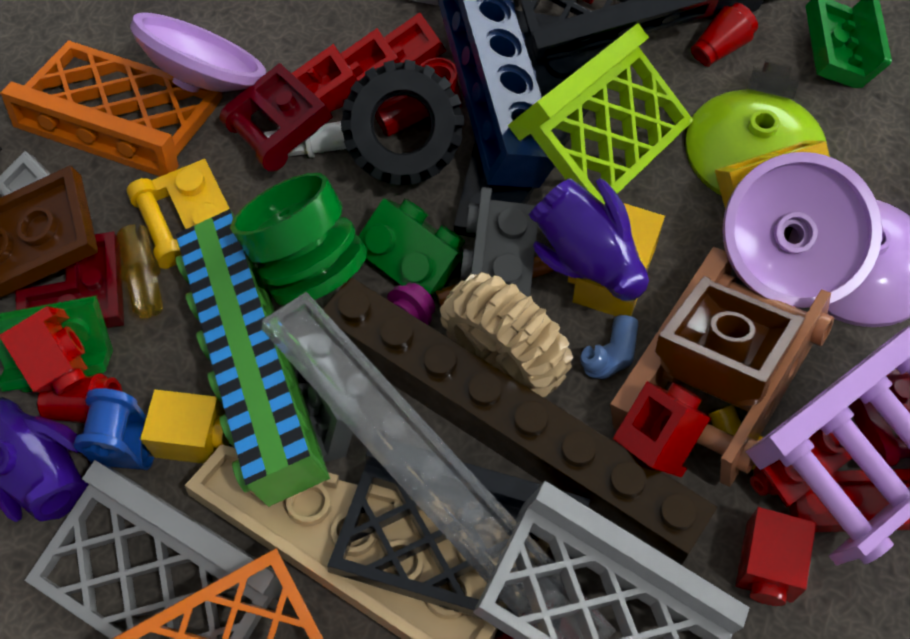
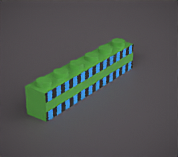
[175,209,330,507]

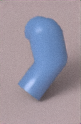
[580,315,639,379]

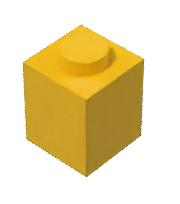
[140,389,229,464]

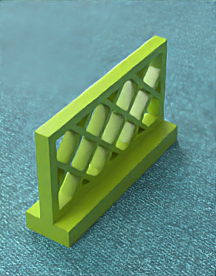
[507,23,693,204]

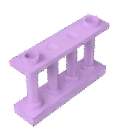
[745,325,910,565]

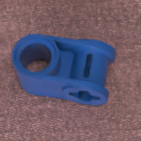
[73,388,154,470]

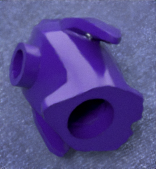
[528,178,649,301]
[0,397,89,522]

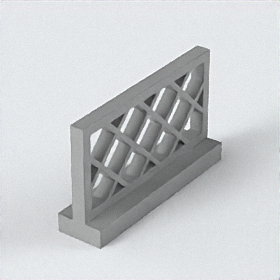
[24,460,282,639]
[473,481,750,639]

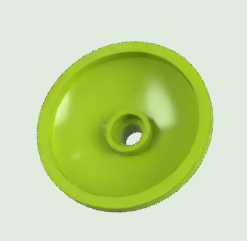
[685,89,827,195]

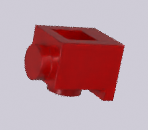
[0,306,88,395]
[613,381,711,478]

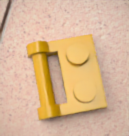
[126,159,230,269]

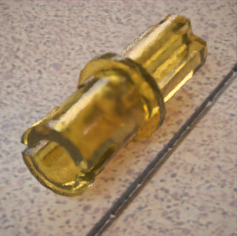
[117,224,163,319]

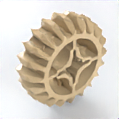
[439,272,574,397]

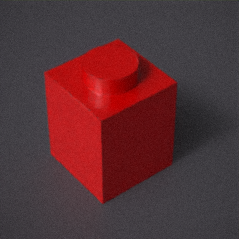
[735,507,816,606]

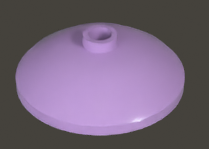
[130,13,266,92]
[722,152,882,308]
[788,200,910,327]

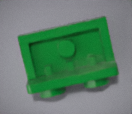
[805,0,892,88]
[358,198,465,300]

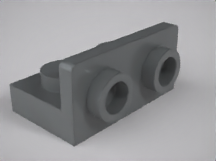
[460,187,537,297]

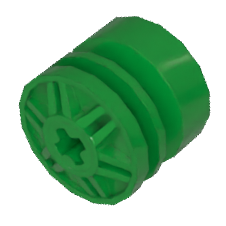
[230,173,367,306]

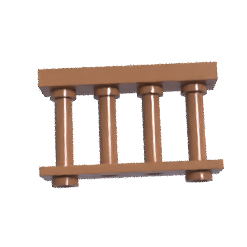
[610,246,834,487]

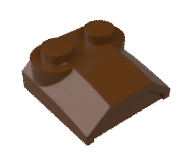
[655,276,805,406]

